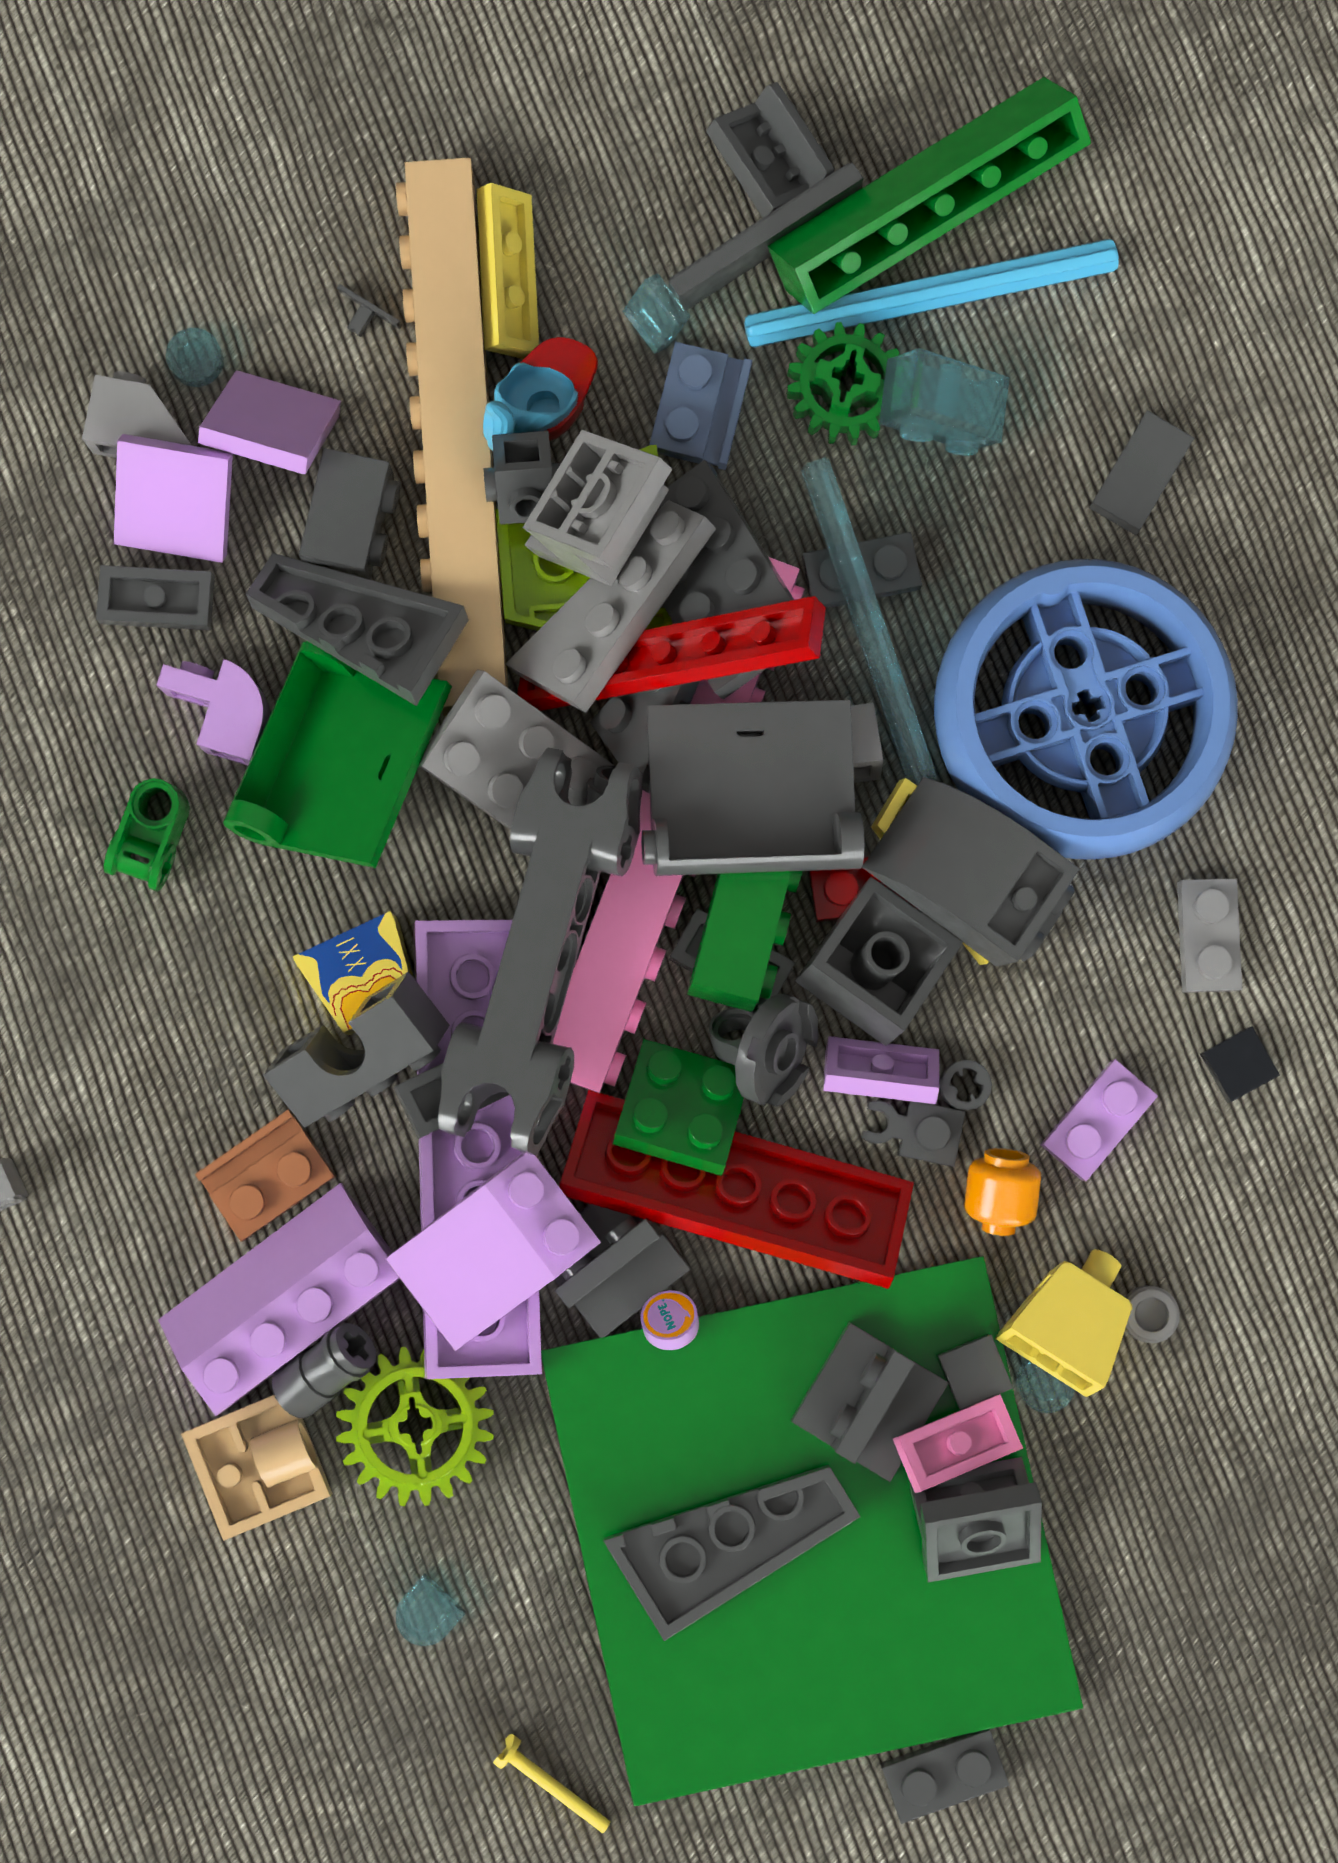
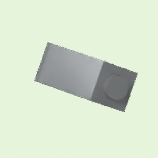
[82,371,191,458]

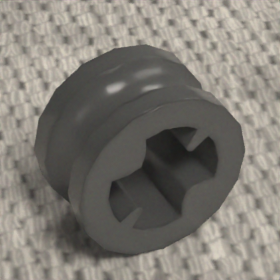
[939,1060,992,1111]

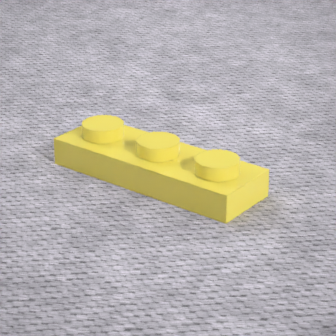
[476,183,539,359]

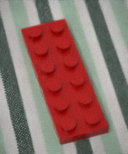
[559,1090,914,1289]

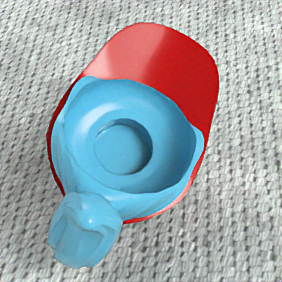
[483,337,598,451]

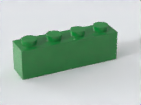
[686,871,802,1012]

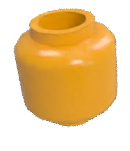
[964,1148,1042,1236]

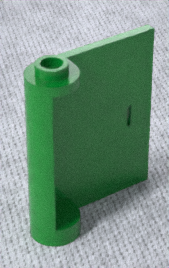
[223,641,452,868]

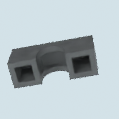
[263,972,450,1128]

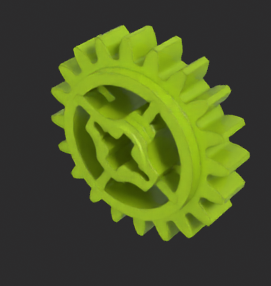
[336,1346,494,1506]

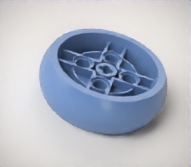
[934,559,1238,860]

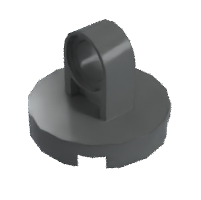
[709,993,819,1107]

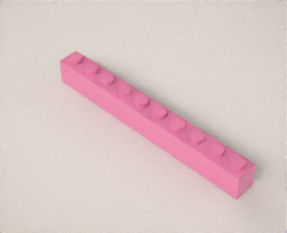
[553,557,805,1094]

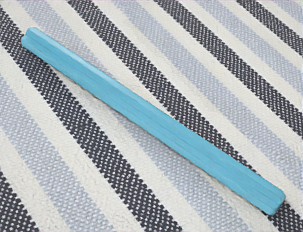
[744,239,1119,347]

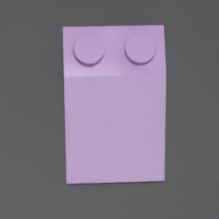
[385,1153,601,1351]

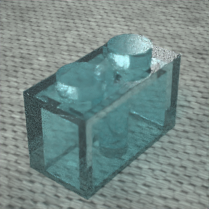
[879,348,1010,456]

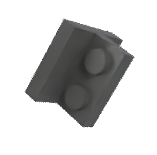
[554,1204,691,1338]
[791,1322,949,1482]
[909,1457,1042,1583]

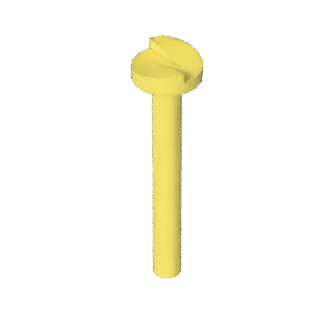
[493,1734,611,1833]

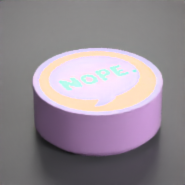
[640,1290,699,1350]

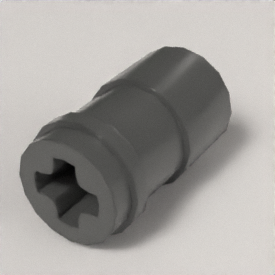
[272,1323,376,1418]

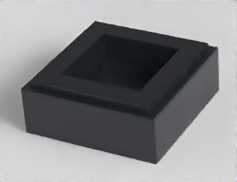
[1200,1026,1280,1103]

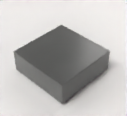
[937,1334,1013,1410]

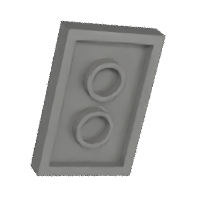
[419,669,614,830]

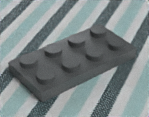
[656,460,794,699]

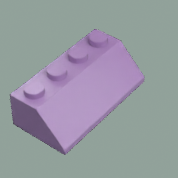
[158,1183,400,1416]

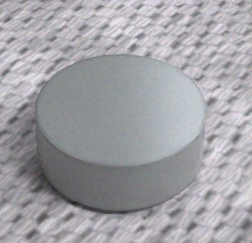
[1125,1285,1180,1343]

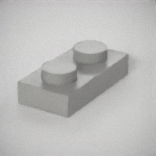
[1177,878,1242,993]

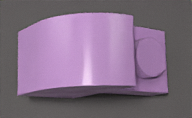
[156,659,270,766]

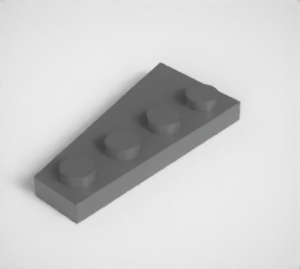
[246,553,469,706]
[603,1464,861,1641]

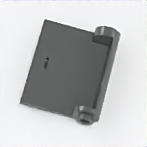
[641,700,865,876]

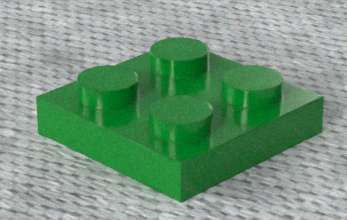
[613,1039,744,1176]

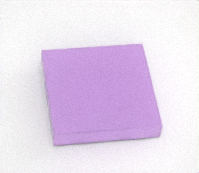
[198,370,341,474]
[114,434,233,563]

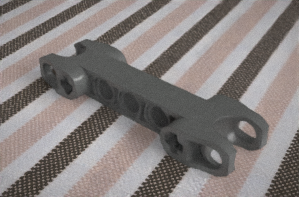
[438,747,643,1156]

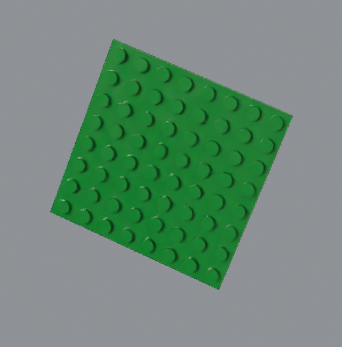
[541,1256,1084,1807]

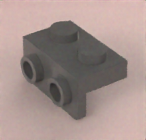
[706,82,834,218]

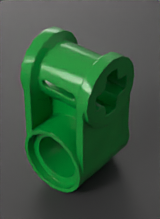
[104,778,190,892]

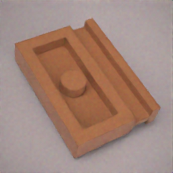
[195,1109,337,1242]

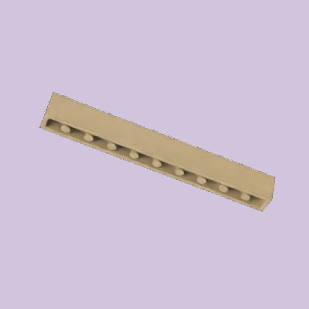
[396,158,509,716]

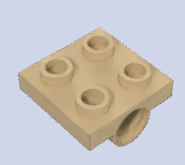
[181,1394,333,1541]

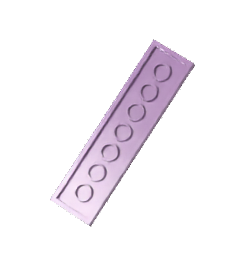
[413,920,542,1379]

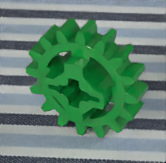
[786,322,907,446]

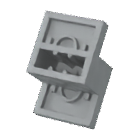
[523,430,672,586]

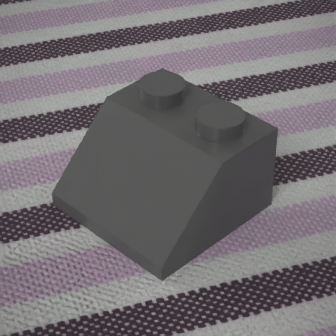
[795,877,963,1046]

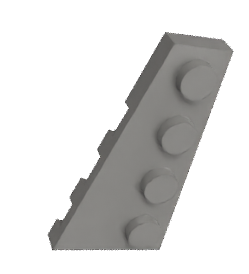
[505,500,716,713]

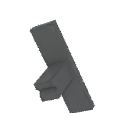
[337,284,402,337]

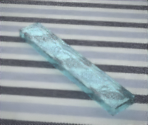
[801,457,937,786]

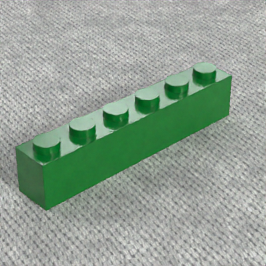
[767,77,1091,314]

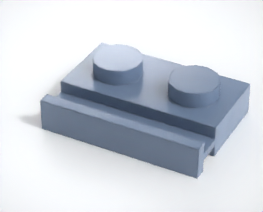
[649,341,752,470]

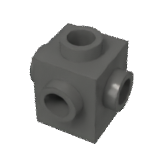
[483,431,562,524]

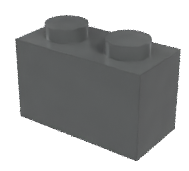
[299,448,400,580]

